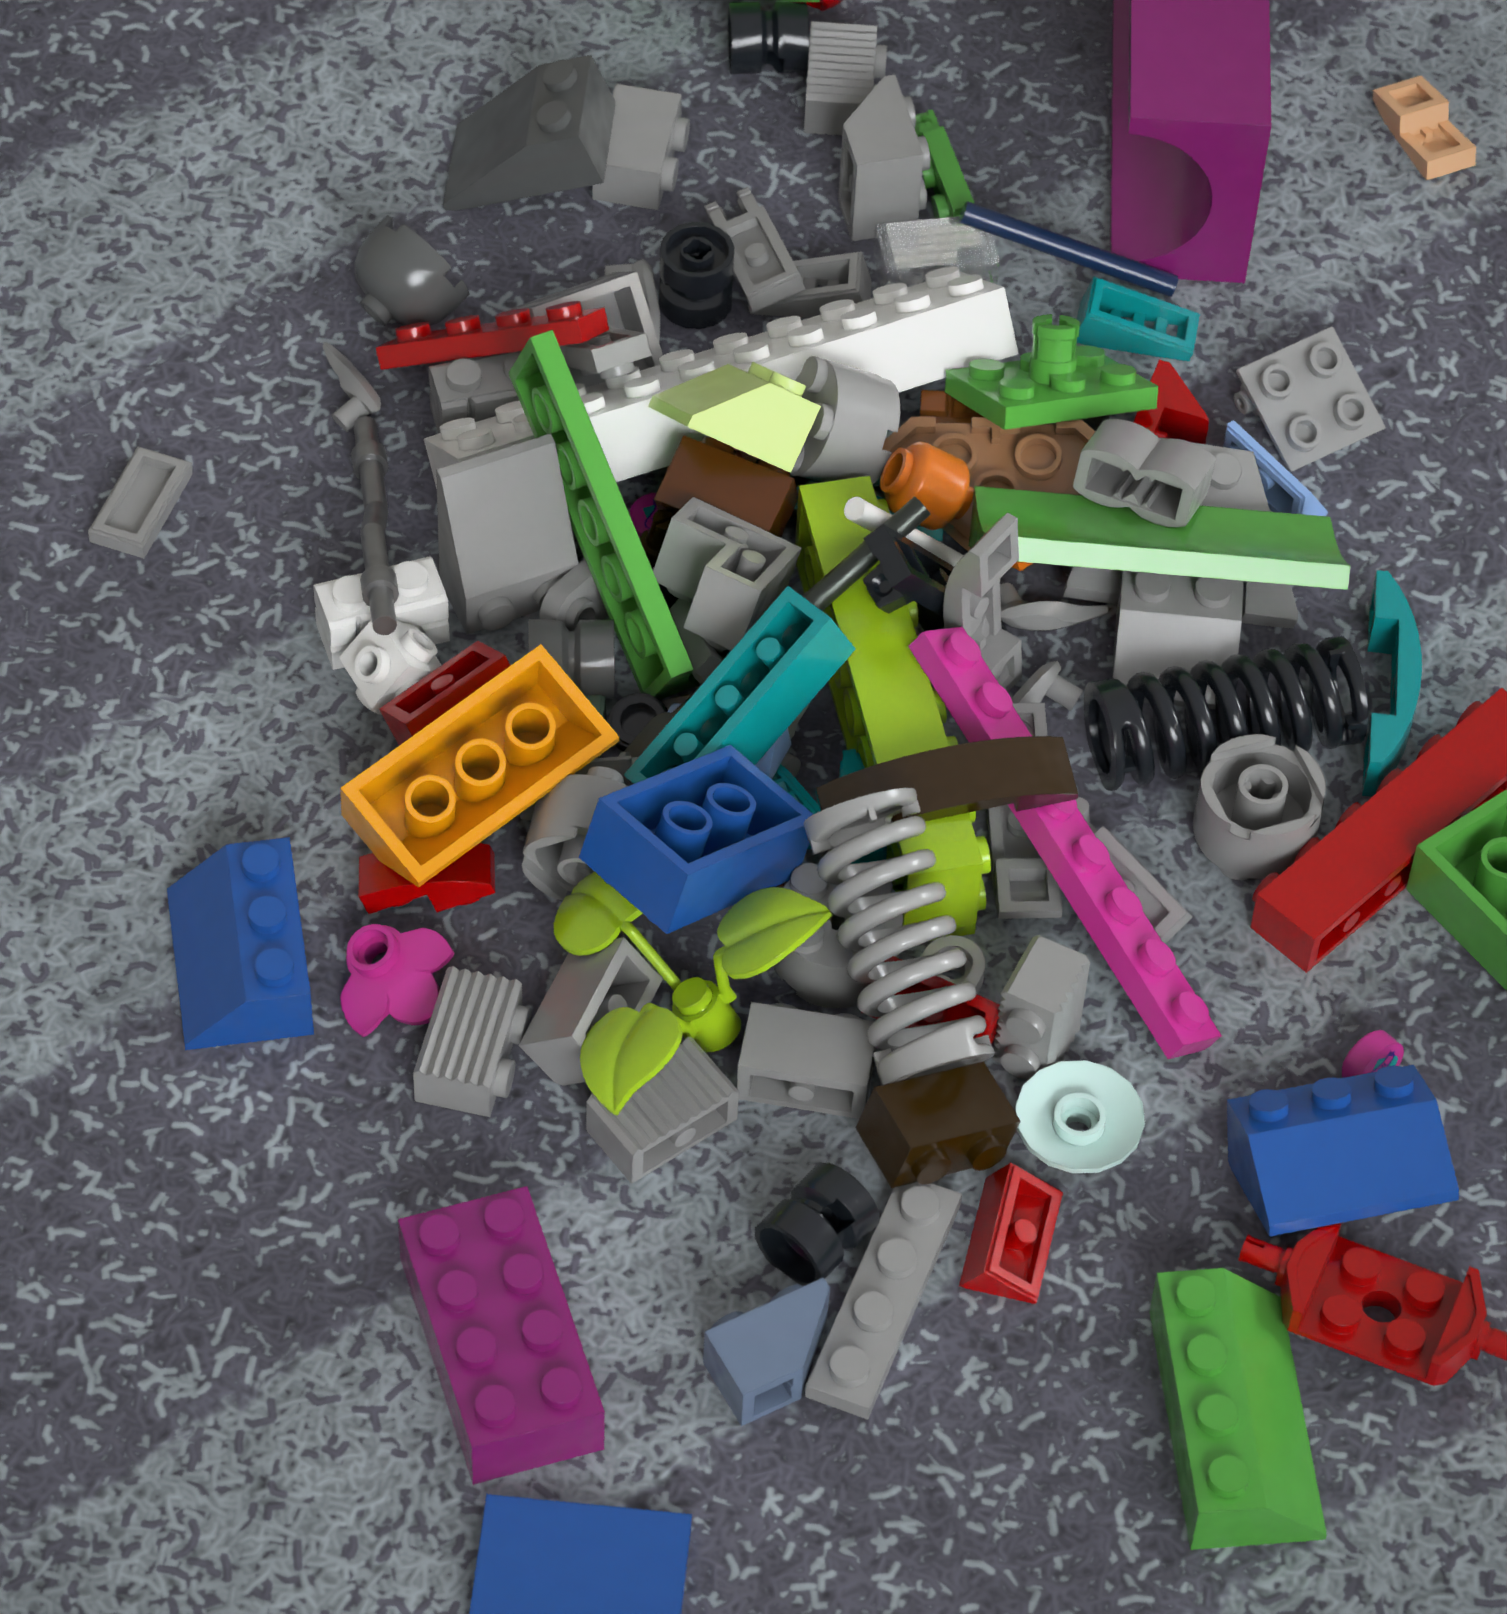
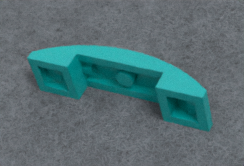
[1362,570,1422,797]

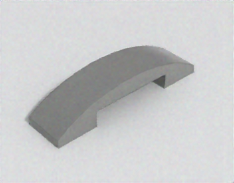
[943,513,1022,692]
[986,703,1063,919]

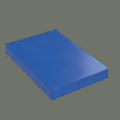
[469,1494,692,1614]

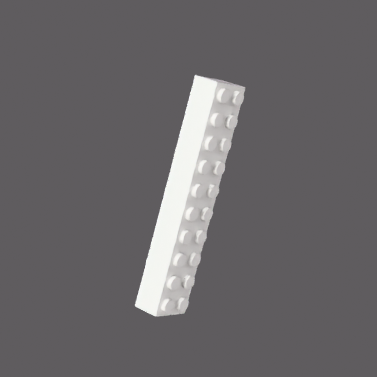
[424,267,1018,488]

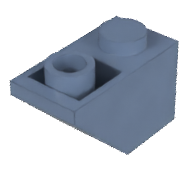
[703,1277,830,1426]

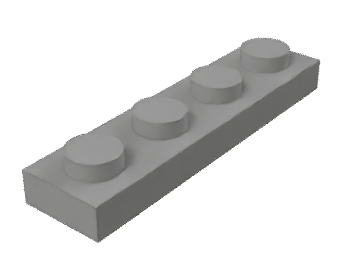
[805,1182,962,1420]

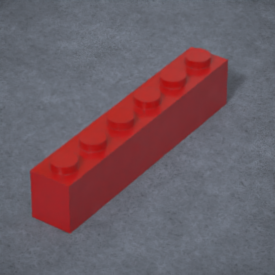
[1250,688,1507,973]

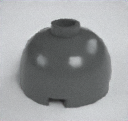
[354,215,470,326]

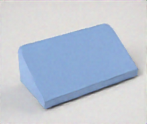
[1223,420,1328,516]

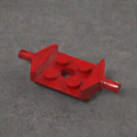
[1238,1223,1507,1386]

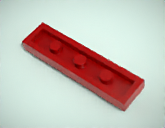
[376,301,609,370]

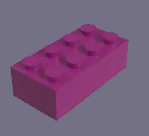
[398,1186,605,1485]

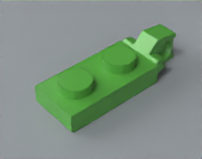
[915,109,977,246]

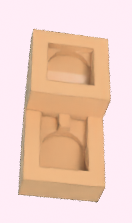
[1373,75,1476,180]

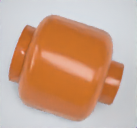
[880,441,974,530]

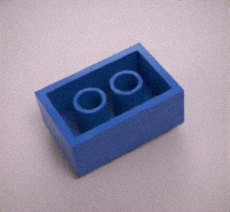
[579,745,814,934]

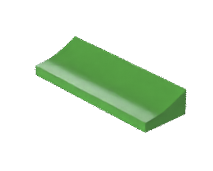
[508,330,699,700]
[968,486,1351,590]

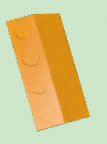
[340,644,619,887]

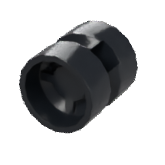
[728,1,809,74]
[659,222,734,329]
[755,1163,880,1286]

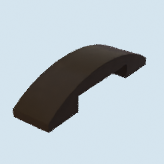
[816,736,1078,822]

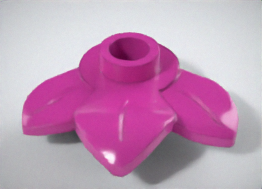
[340,924,454,1037]

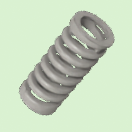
[803,788,995,1085]

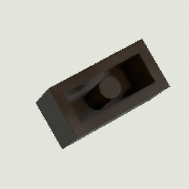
[855,1062,1021,1188]

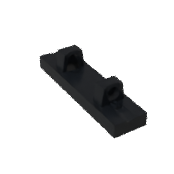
[863,524,1007,631]

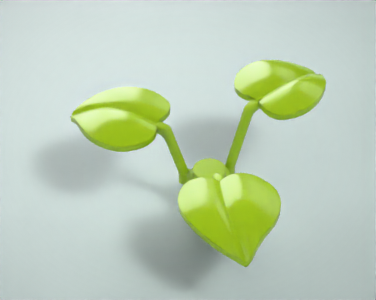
[553,871,832,1116]

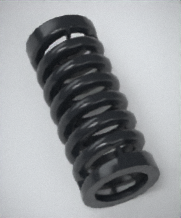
[1084,635,1368,791]

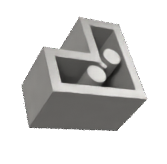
[653,497,802,650]

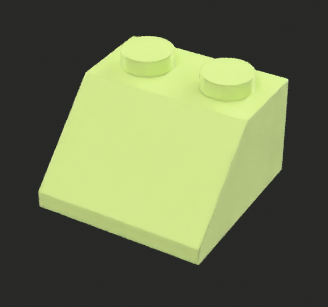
[648,362,821,473]

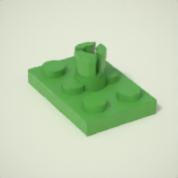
[945,314,1158,430]

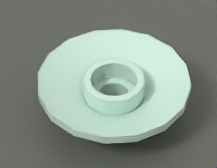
[1015,1060,1145,1173]

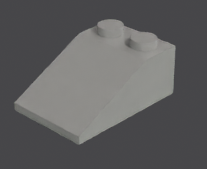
[436,434,578,634]

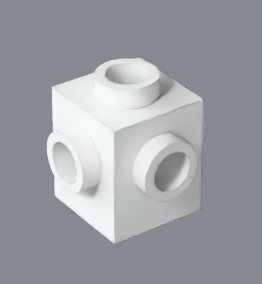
[338,620,441,715]

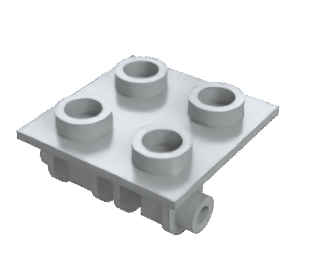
[1234,326,1386,472]

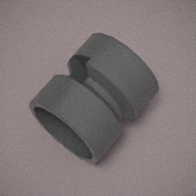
[528,619,614,698]

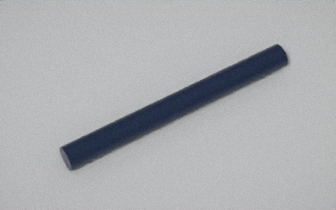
[959,201,1178,297]

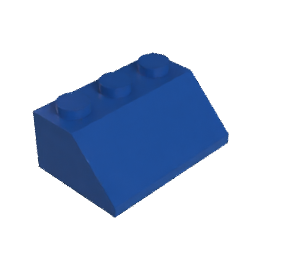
[167,837,314,1050]
[1227,1065,1459,1237]

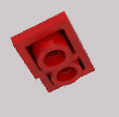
[358,843,495,914]

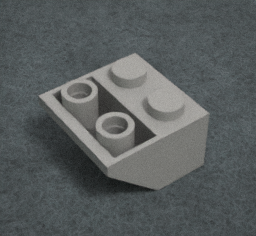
[838,75,930,241]

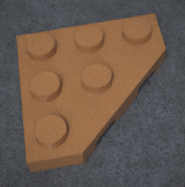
[881,417,1096,551]

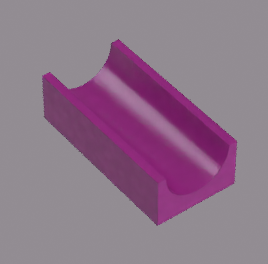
[1110,0,1272,283]

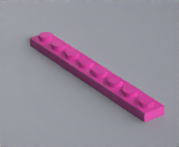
[908,626,1222,1059]

